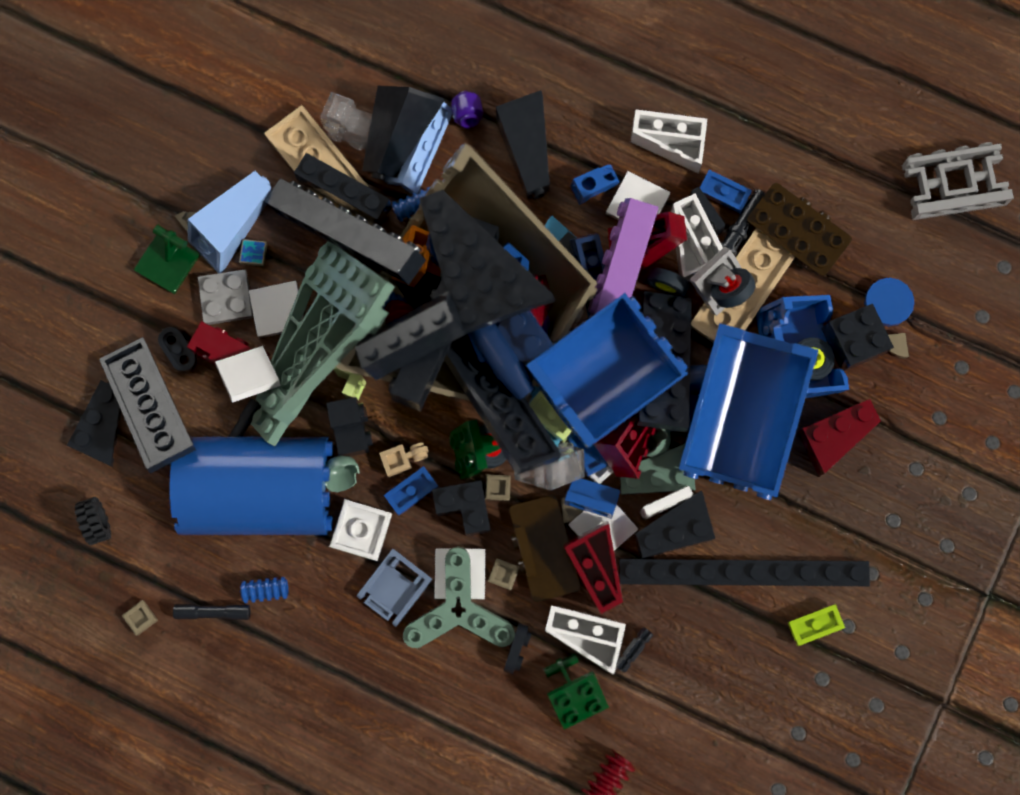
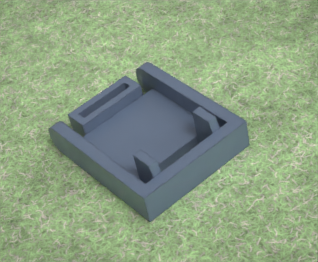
[356,549,433,627]

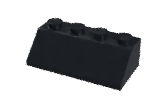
[355,291,466,380]

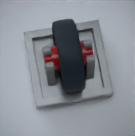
[689,247,756,316]

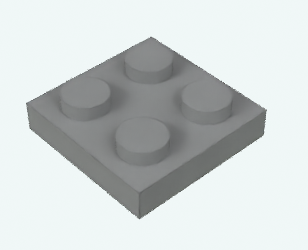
[198,270,253,325]

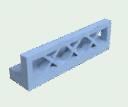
[384,102,452,194]

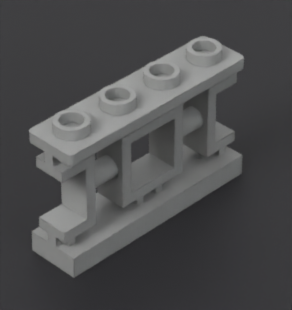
[902,142,1014,220]

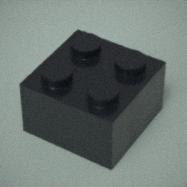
[822,303,894,371]

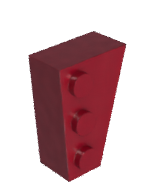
[608,211,687,272]
[594,411,656,479]

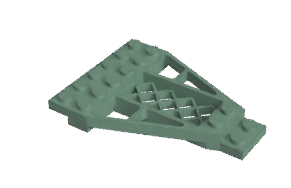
[251,241,395,446]

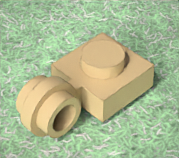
[379,442,429,477]

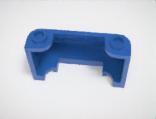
[756,295,850,398]

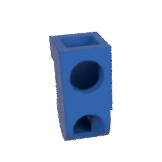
[570,164,619,205]

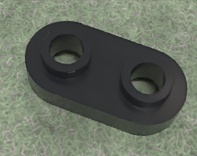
[158,327,197,373]
[504,623,532,675]

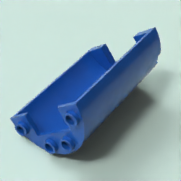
[679,323,819,500]
[170,437,333,535]

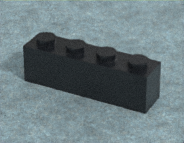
[294,153,392,226]

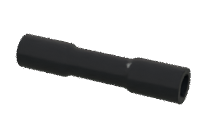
[228,398,261,437]
[173,604,251,620]

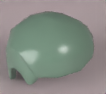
[646,428,671,457]
[325,455,360,492]

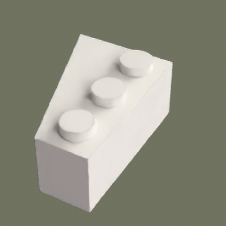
[631,110,707,174]
[671,194,723,281]
[545,606,626,675]

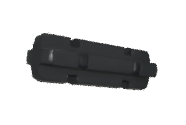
[616,628,653,673]

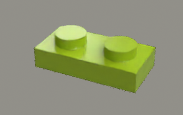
[787,604,845,646]

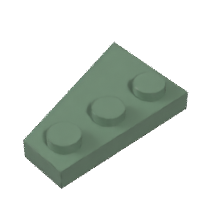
[620,443,696,495]

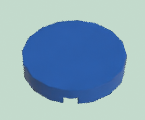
[864,278,915,327]

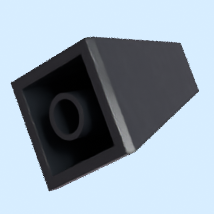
[362,86,444,180]
[496,90,550,199]

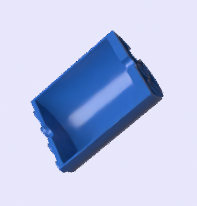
[526,293,687,448]

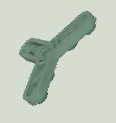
[403,546,515,648]

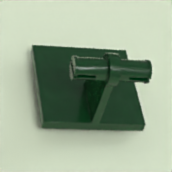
[134,225,201,295]
[543,653,609,730]

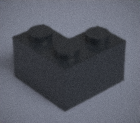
[327,397,373,456]
[432,481,491,536]

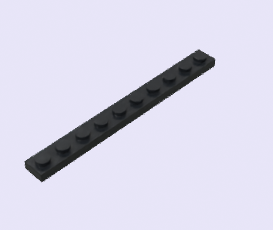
[619,559,870,587]

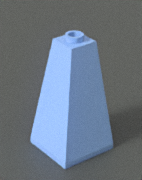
[188,171,271,273]

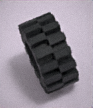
[74,497,111,545]

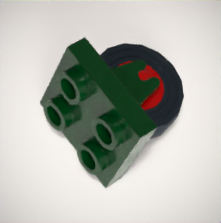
[449,419,506,479]

